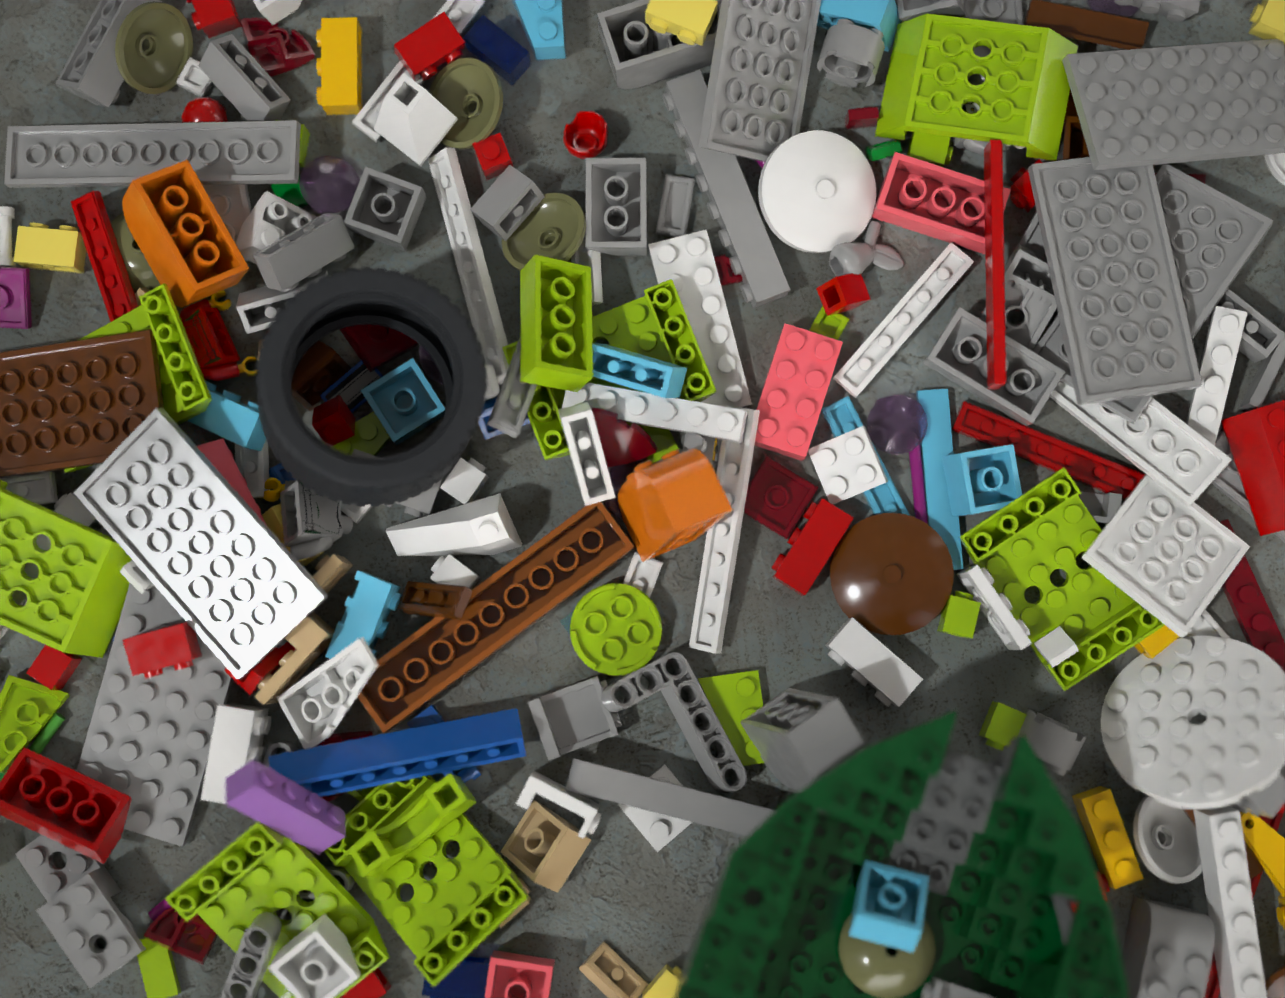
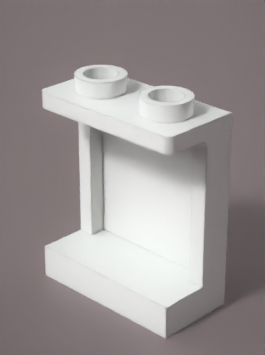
[516,771,602,839]

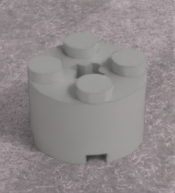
[817,19,885,88]
[1018,709,1086,776]

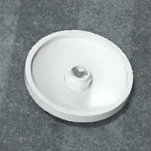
[758,130,876,253]

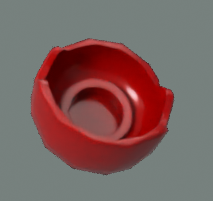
[182,97,228,123]
[563,111,608,160]

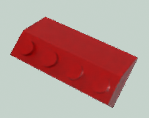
[1221,400,1285,536]
[0,747,132,864]

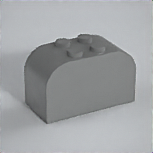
[597,0,721,89]
[740,688,866,791]
[1121,895,1215,998]

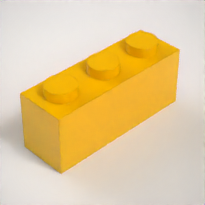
[316,17,362,115]
[1072,786,1144,889]

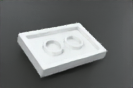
[956,565,1032,650]

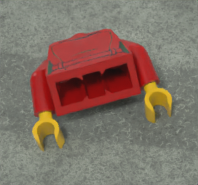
[179,290,257,381]

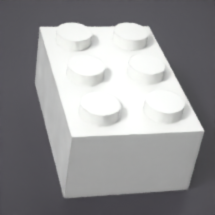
[201,703,271,804]

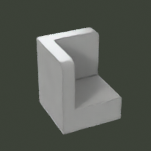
[1079,492,1122,525]

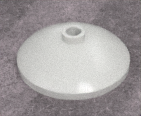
[1133,795,1202,884]

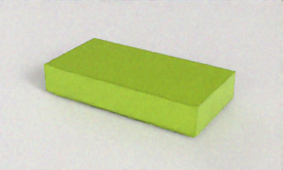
[137,938,181,998]

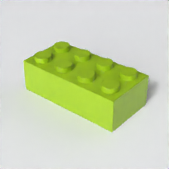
[520,254,593,392]

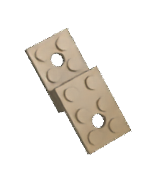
[254,554,353,705]

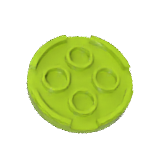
[570,583,662,676]

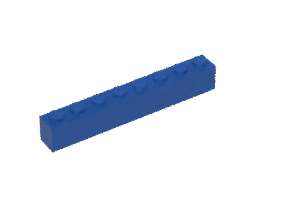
[269,708,526,797]

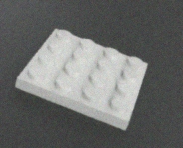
[1081,474,1250,638]

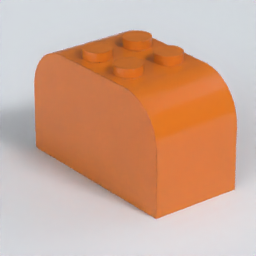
[122,160,249,308]
[618,448,732,562]

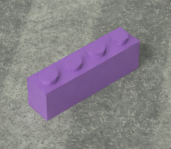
[225,759,346,854]

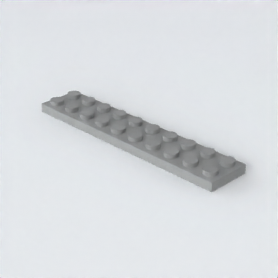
[4,120,301,188]

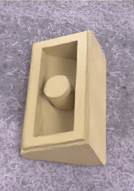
[579,941,649,998]

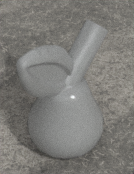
[829,221,904,276]

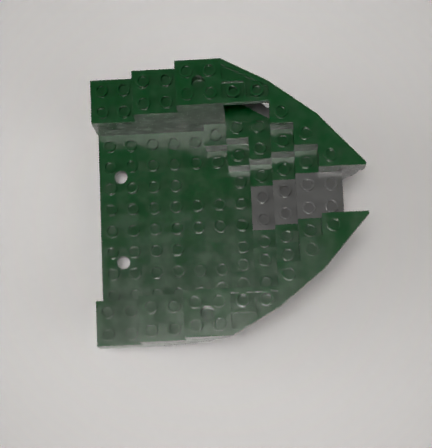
[673,711,1129,998]

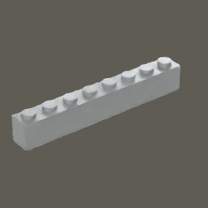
[662,69,790,309]

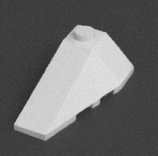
[386,493,522,556]
[276,637,379,749]

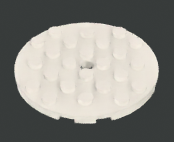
[1101,636,1285,809]

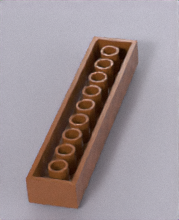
[357,502,635,733]

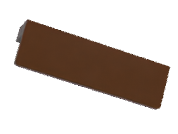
[1024,0,1149,50]

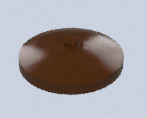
[830,513,954,635]

